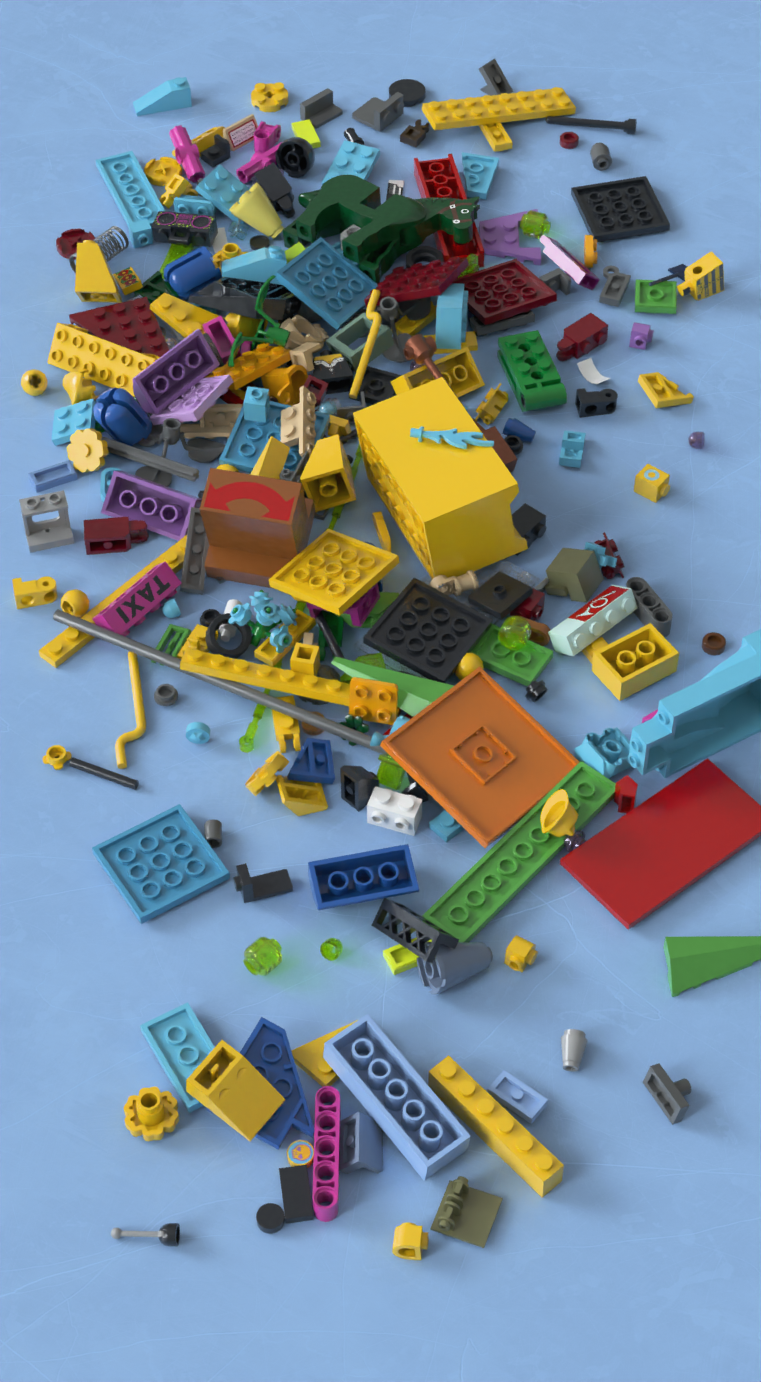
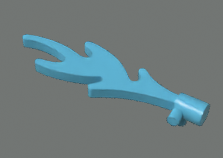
[410,426,494,449]

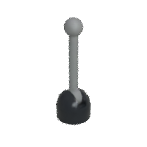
[111,1223,180,1247]

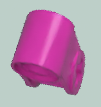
[254,121,281,153]

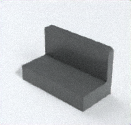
[300,88,343,129]

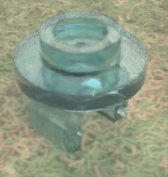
[228,219,249,240]

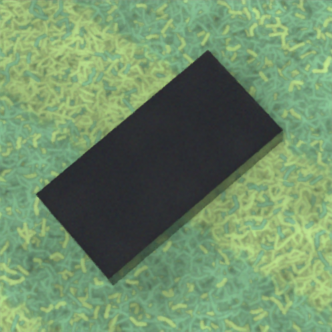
[279,1165,314,1224]

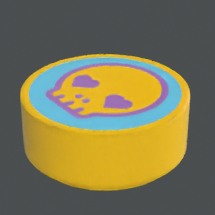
[287,1140,314,1168]

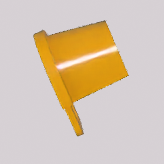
[261,364,308,406]

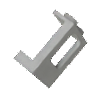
[19,490,74,553]

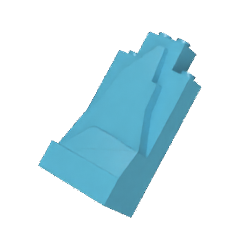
[628,629,761,778]

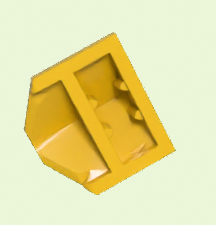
[276,775,328,816]

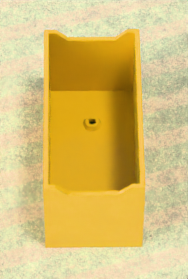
[353,377,528,585]

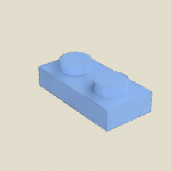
[487,1070,548,1124]

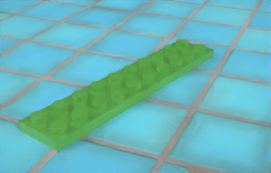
[422,761,616,942]

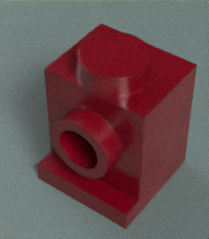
[303,375,328,409]

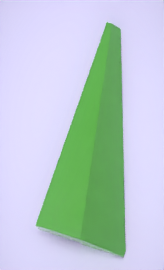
[331,657,454,717]
[663,936,761,997]

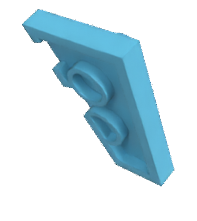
[462,152,499,200]

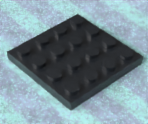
[571,176,670,242]
[363,578,493,683]

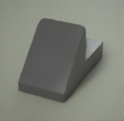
[479,59,513,96]

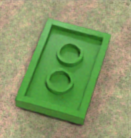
[470,624,554,687]

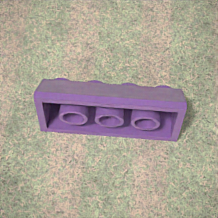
[132,329,220,414]
[101,471,202,541]

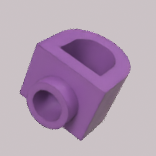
[629,322,654,350]

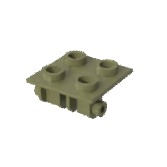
[430,1176,503,1248]

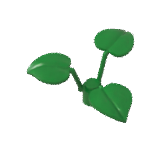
[228,275,290,367]

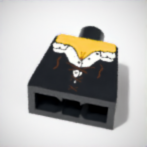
[313,350,353,395]

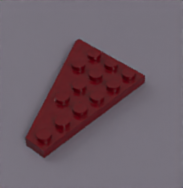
[69,297,169,357]

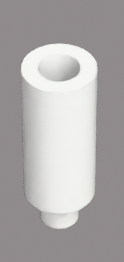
[219,599,243,642]

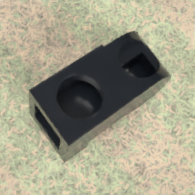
[575,388,618,418]

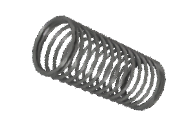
[69,226,129,273]

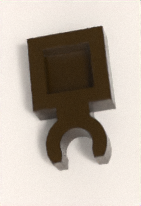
[400,119,430,147]

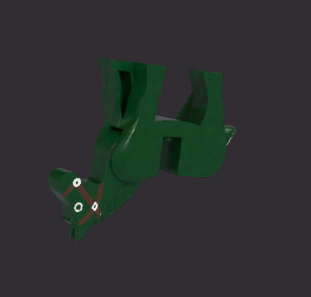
[283,175,480,284]

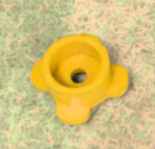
[42,745,72,770]

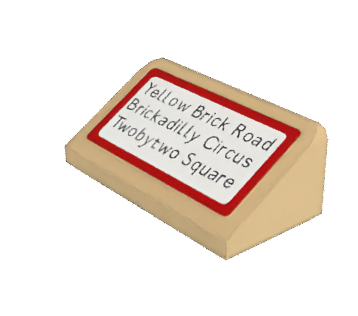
[223,114,258,151]

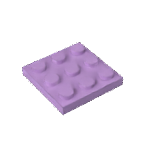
[150,375,234,425]

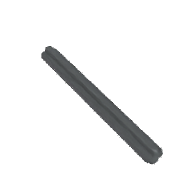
[101,436,199,482]

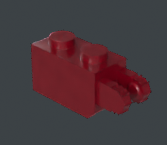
[556,313,608,362]
[84,516,149,555]

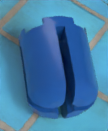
[164,246,222,301]
[93,388,152,447]

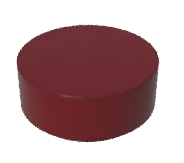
[559,132,579,149]

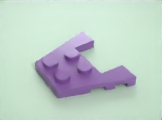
[479,209,541,265]

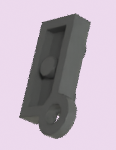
[599,266,631,307]

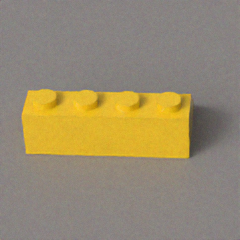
[391,347,485,397]

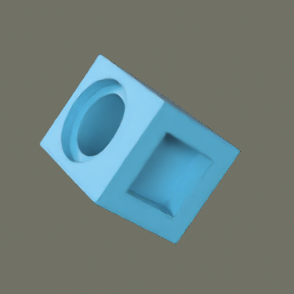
[243,386,270,423]

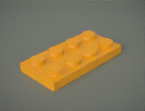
[205,343,291,390]

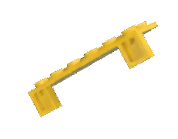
[47,323,160,397]

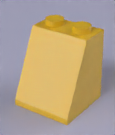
[75,240,122,303]
[300,434,356,512]

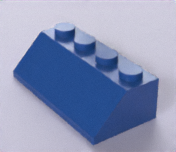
[308,844,419,910]

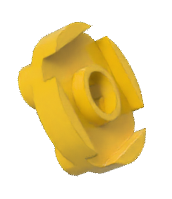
[251,82,288,112]
[245,751,289,796]

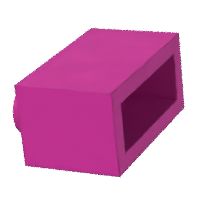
[203,316,241,366]

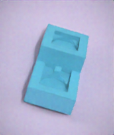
[559,430,586,468]

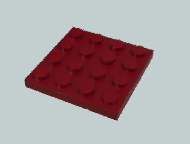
[364,257,469,307]
[453,259,557,325]

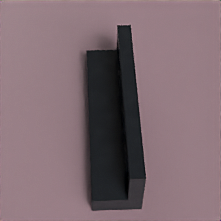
[371,898,459,963]

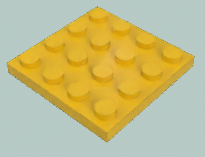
[269,529,400,615]

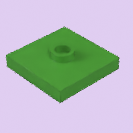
[635,279,677,314]

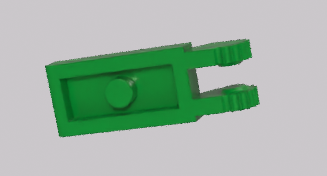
[318,610,344,661]

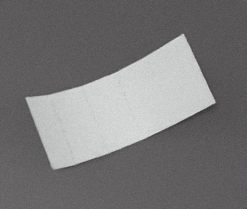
[212,227,228,254]
[577,358,611,384]

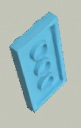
[140,1002,215,1113]

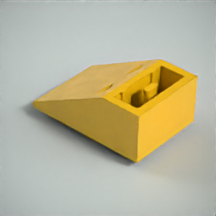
[186,1040,285,1142]

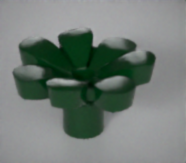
[339,714,369,746]

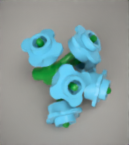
[228,590,298,653]

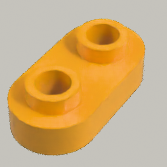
[584,235,597,268]

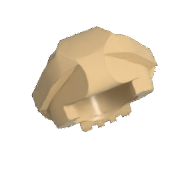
[280,315,329,353]

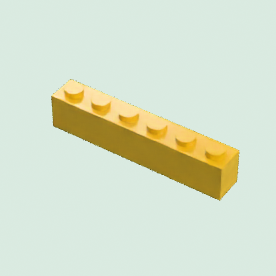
[428,1055,564,1198]

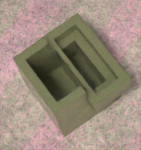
[545,548,604,603]

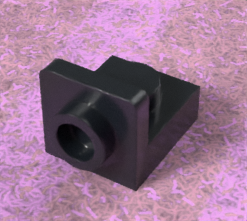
[200,134,231,167]

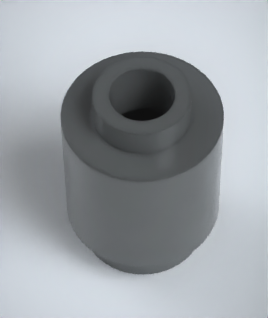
[590,143,612,171]

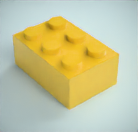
[591,623,679,701]

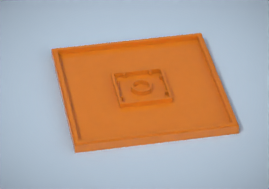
[380,667,579,849]

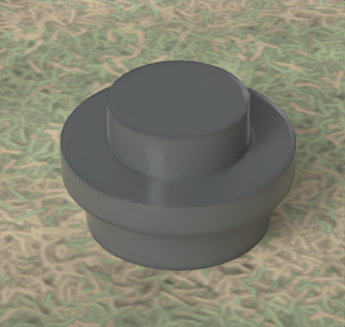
[154,684,178,706]

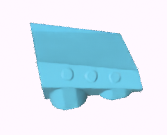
[574,727,632,778]

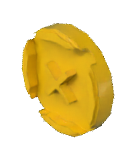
[144,157,182,186]

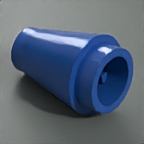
[502,418,536,443]

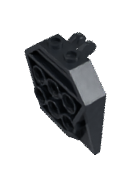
[188,277,301,326]

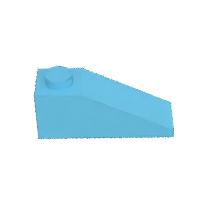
[133,77,192,116]

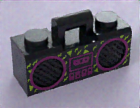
[152,211,218,247]

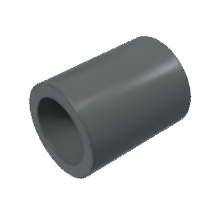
[204,820,222,848]

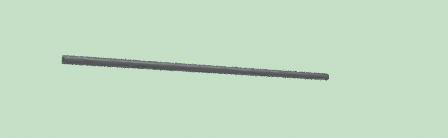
[53,609,392,758]

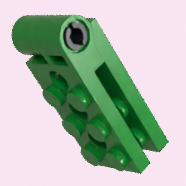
[497,330,567,412]

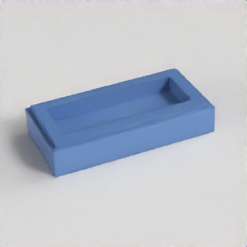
[28,460,78,493]

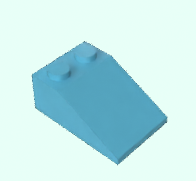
[221,246,287,285]

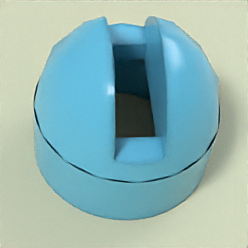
[162,598,181,618]

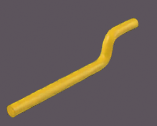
[349,289,382,399]
[115,651,146,769]

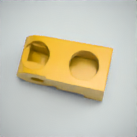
[12,576,57,609]

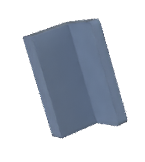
[339,1111,383,1174]

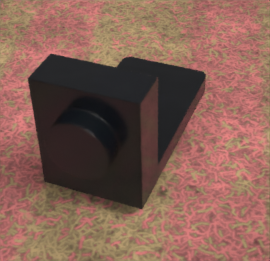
[233,863,293,903]

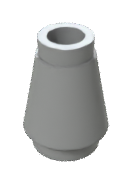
[561,1029,587,1072]

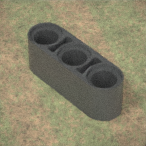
[626,577,672,637]

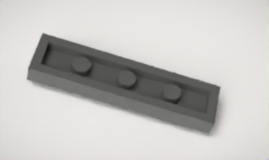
[180,507,209,595]

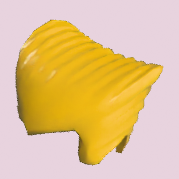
[224,313,268,339]
[62,369,99,405]

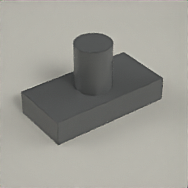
[643,1063,691,1125]

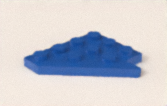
[207,1017,314,1150]

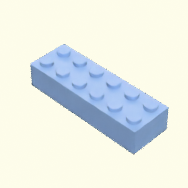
[323,1014,471,1181]

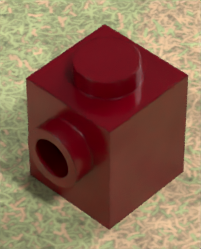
[510,588,545,621]

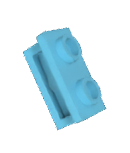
[174,194,217,216]

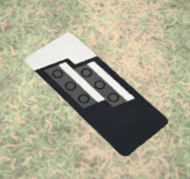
[386,180,404,200]

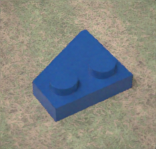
[287,738,335,785]

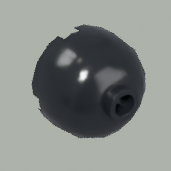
[275,137,315,178]

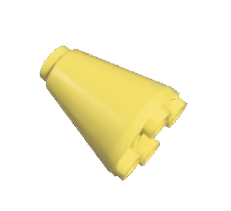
[229,182,284,240]

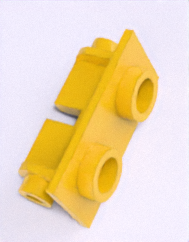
[475,383,509,425]

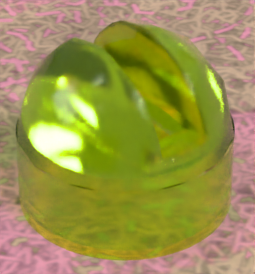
[320,938,343,961]

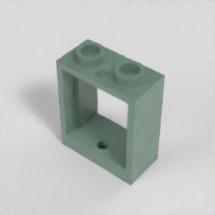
[326,313,394,372]

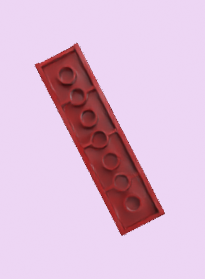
[414,153,484,269]

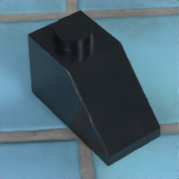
[340,765,379,812]

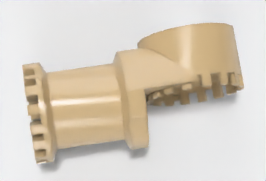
[429,570,479,596]

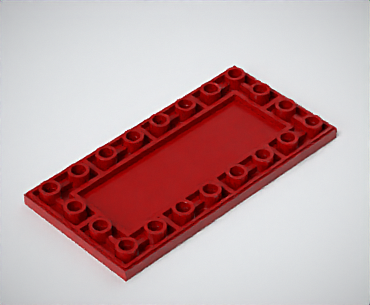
[560,758,761,930]

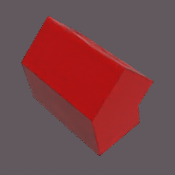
[614,775,638,814]

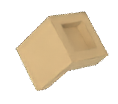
[289,342,321,372]

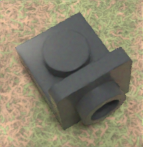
[539,268,571,295]

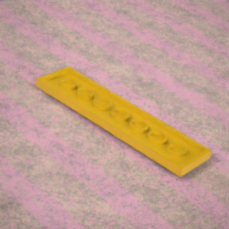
[422,87,576,130]

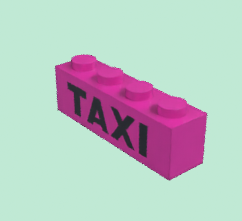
[92,561,182,637]

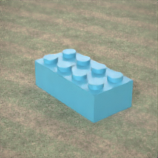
[435,283,468,349]

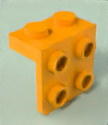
[349,677,402,725]

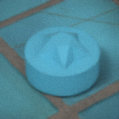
[186,722,211,744]

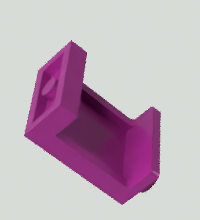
[306,583,380,627]

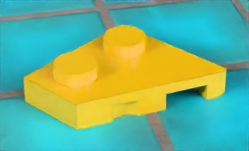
[638,372,694,408]

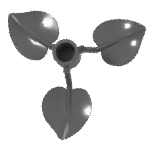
[341,297,431,363]
[135,418,225,487]

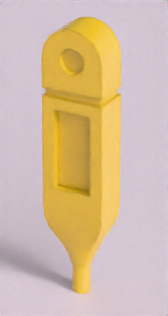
[372,511,391,552]

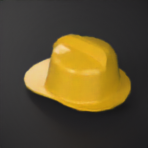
[540,789,578,837]

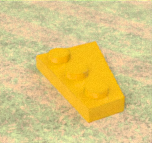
[291,1020,358,1087]

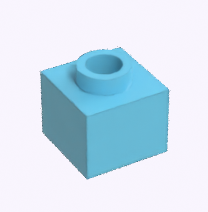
[128,219,153,249]

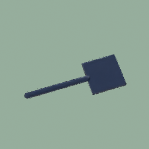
[649,264,688,286]

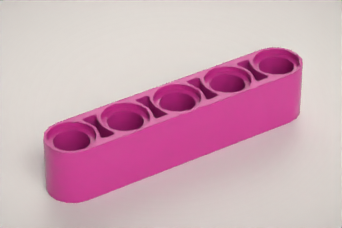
[312,1086,341,1222]

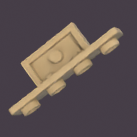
[280,386,316,457]
[180,404,243,439]

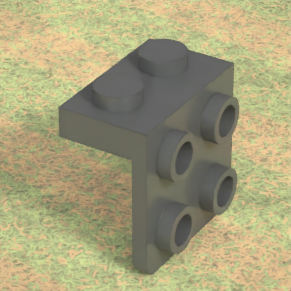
[352,92,404,131]

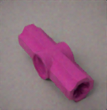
[169,125,205,183]
[236,142,282,184]

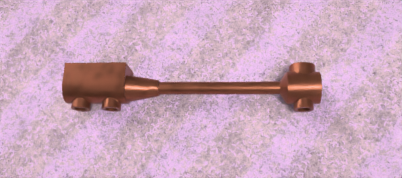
[403,334,517,473]

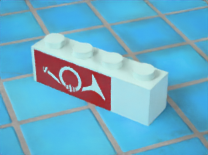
[548,584,638,656]

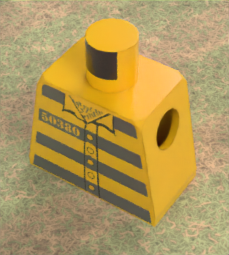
[677,251,724,301]

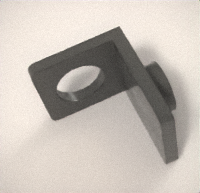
[337,391,366,424]

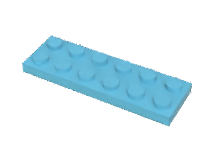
[96,151,165,228]

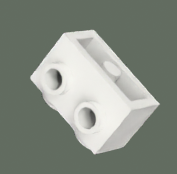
[367,786,422,836]

